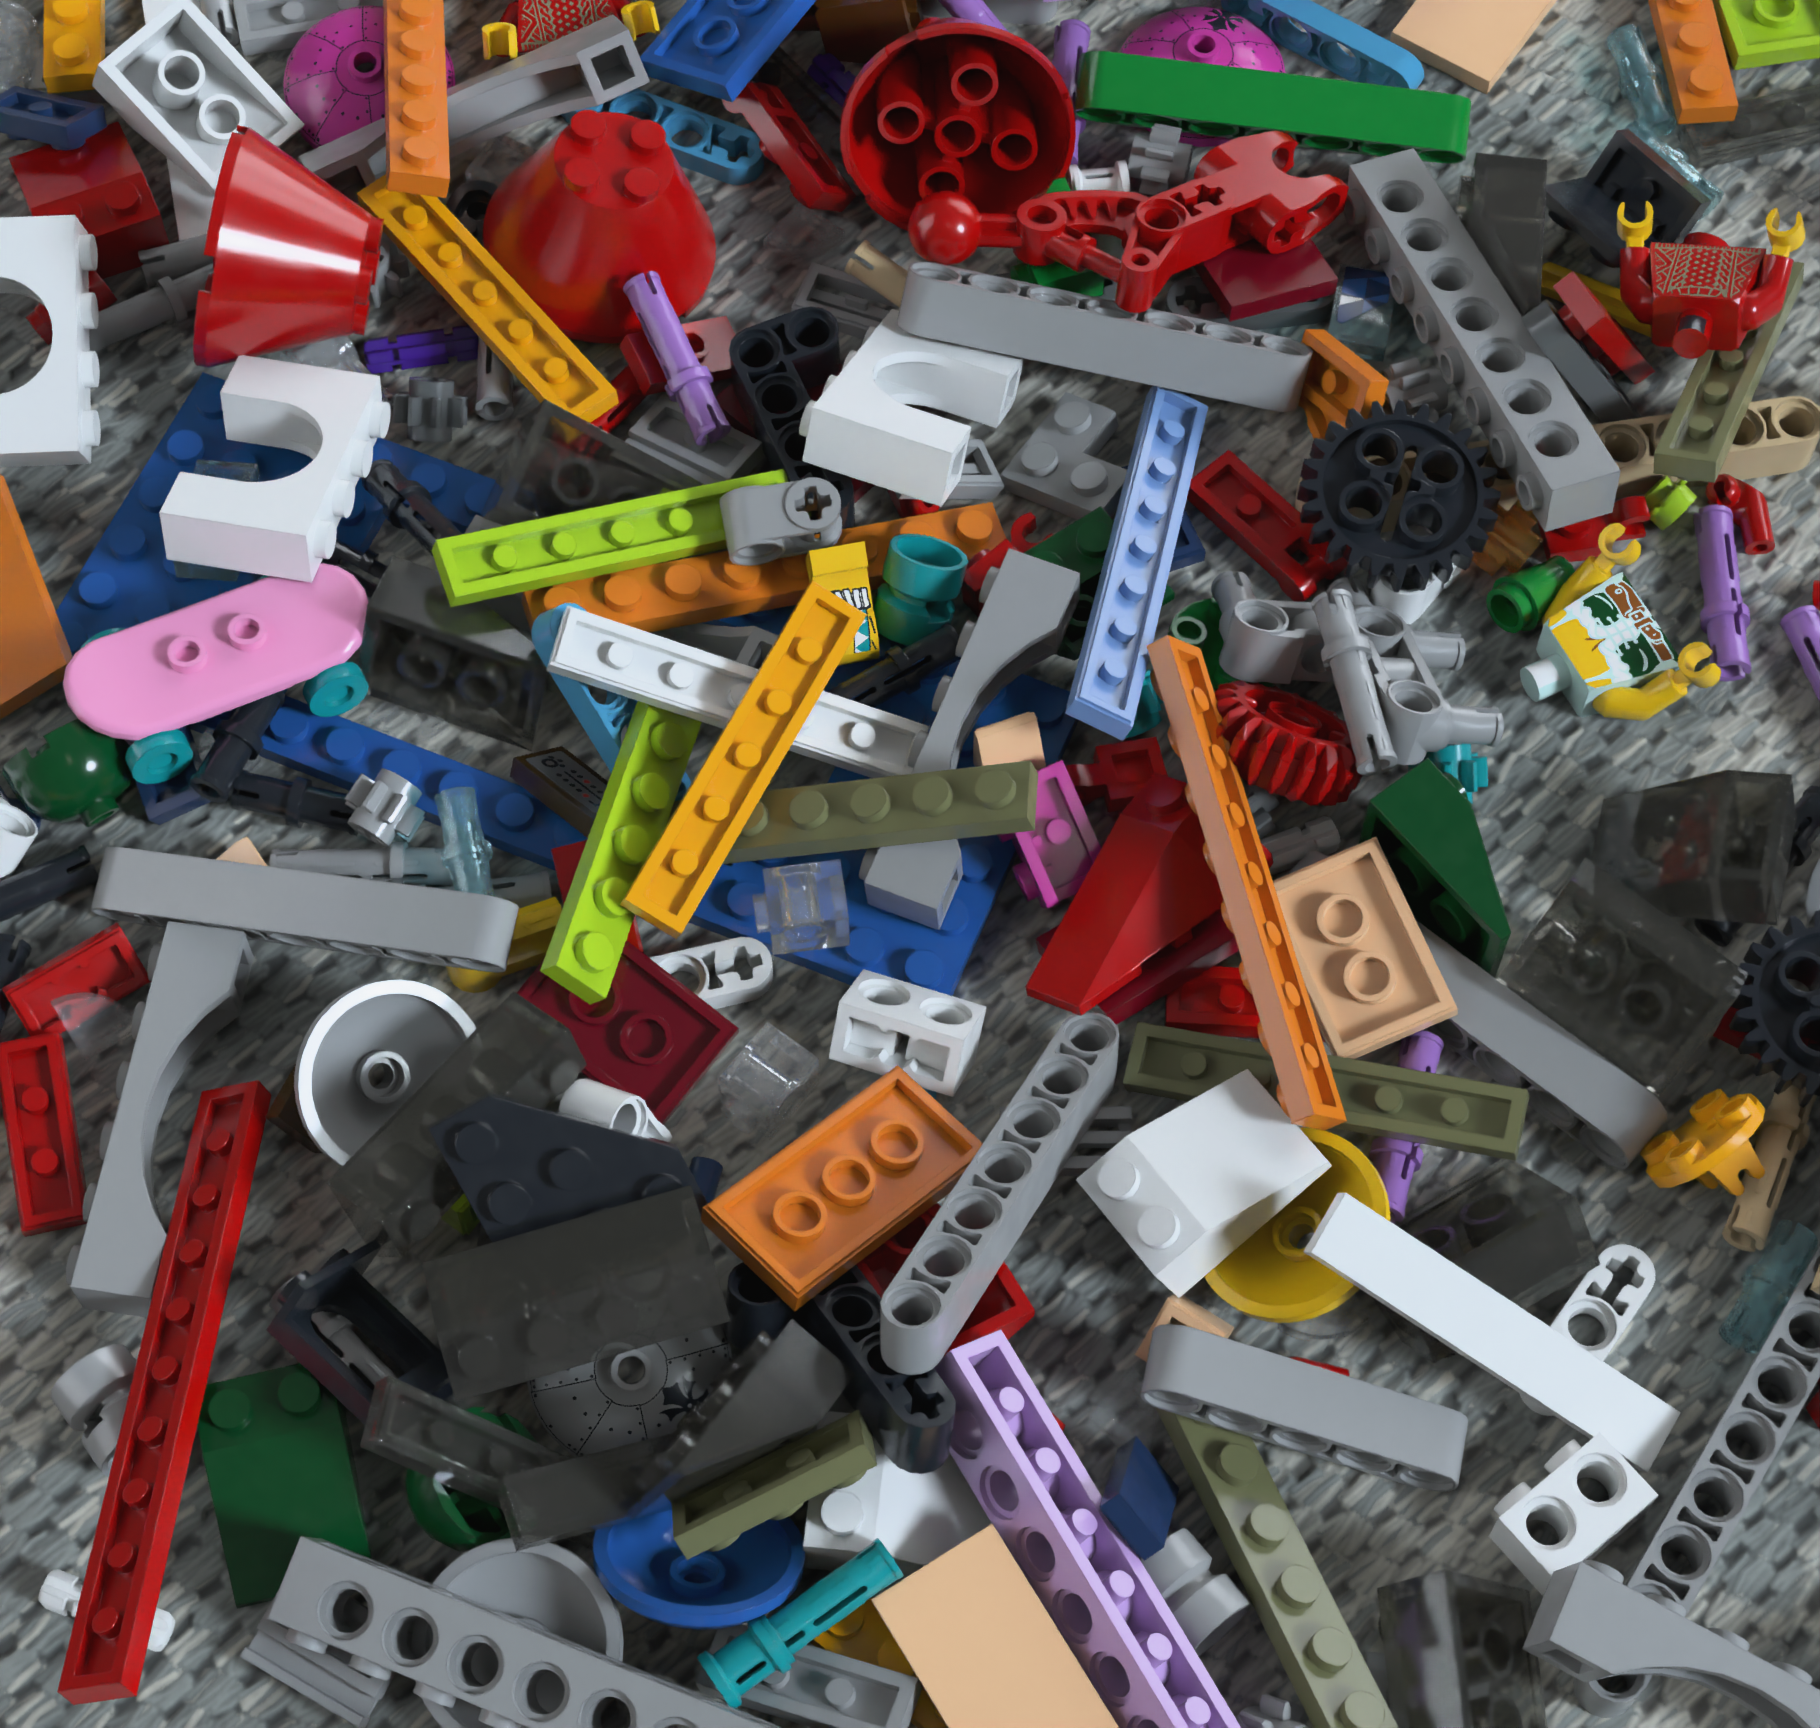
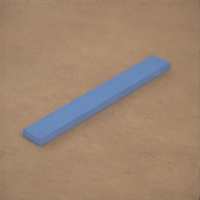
[1065,386,1208,741]

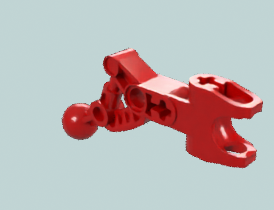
[907,131,1349,313]

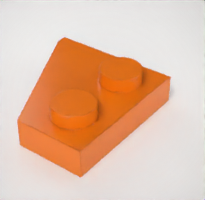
[1298,329,1389,458]

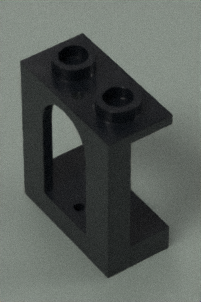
[266,1239,491,1444]

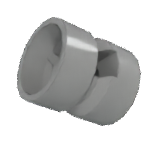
[51,1344,137,1477]
[1140,1528,1252,1657]

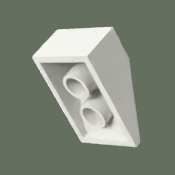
[92,0,304,196]
[1076,1069,1332,1298]
[803,1410,992,1578]

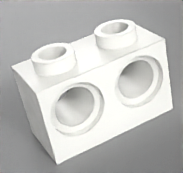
[828,969,986,1097]
[1489,1432,1658,1596]

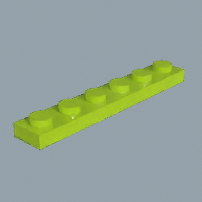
[431,469,789,607]
[540,701,702,1005]

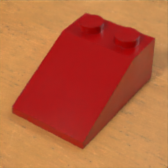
[9,122,170,279]

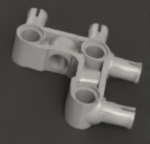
[1211,571,1504,765]

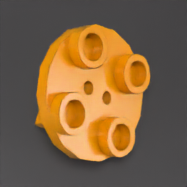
[1640,1089,1765,1196]

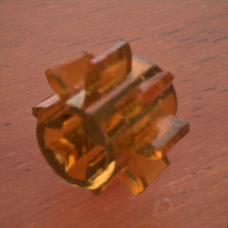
[1472,500,1544,577]

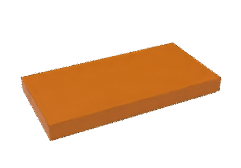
[0,474,73,720]
[700,1065,983,1311]

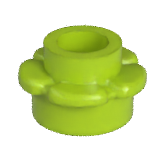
[1644,475,1697,531]

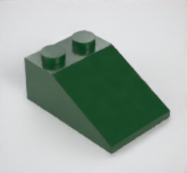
[1358,758,1511,978]
[198,1363,372,1609]

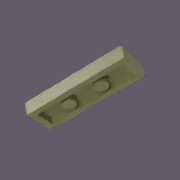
[672,1409,877,1560]

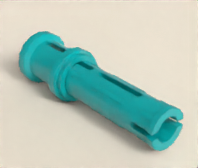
[697,1538,904,1708]

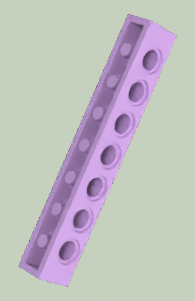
[934,1330,1241,1728]

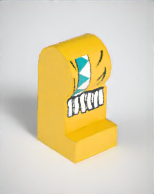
[805,541,880,666]

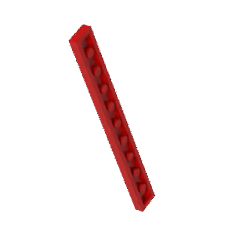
[57,1080,271,1705]

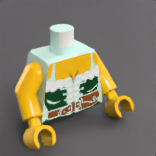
[1520,523,1721,721]

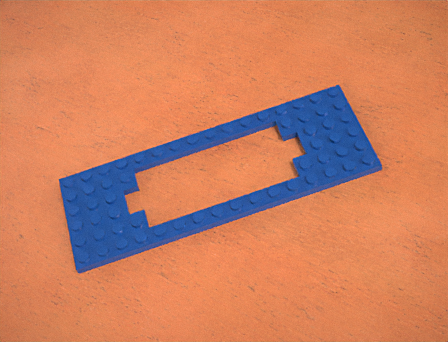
[56,372,1079,996]

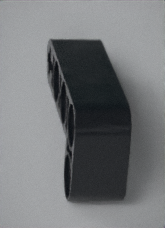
[729,306,855,535]
[723,1262,956,1474]

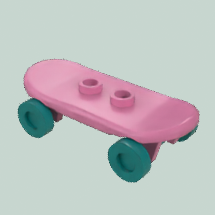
[63,563,370,784]

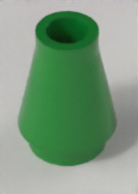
[1486,555,1575,633]

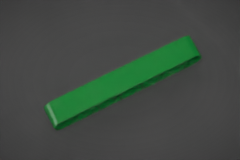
[1074,51,1471,164]

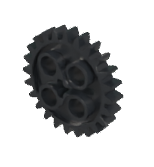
[1297,400,1501,592]
[1727,910,1820,1108]

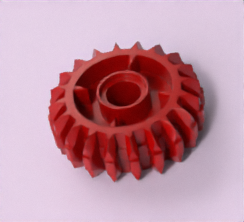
[1215,680,1363,806]

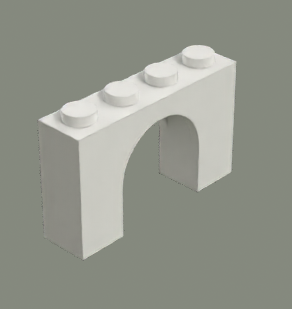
[0,215,101,467]
[799,309,1024,507]
[159,355,391,583]

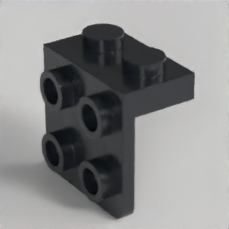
[1538,128,1712,268]

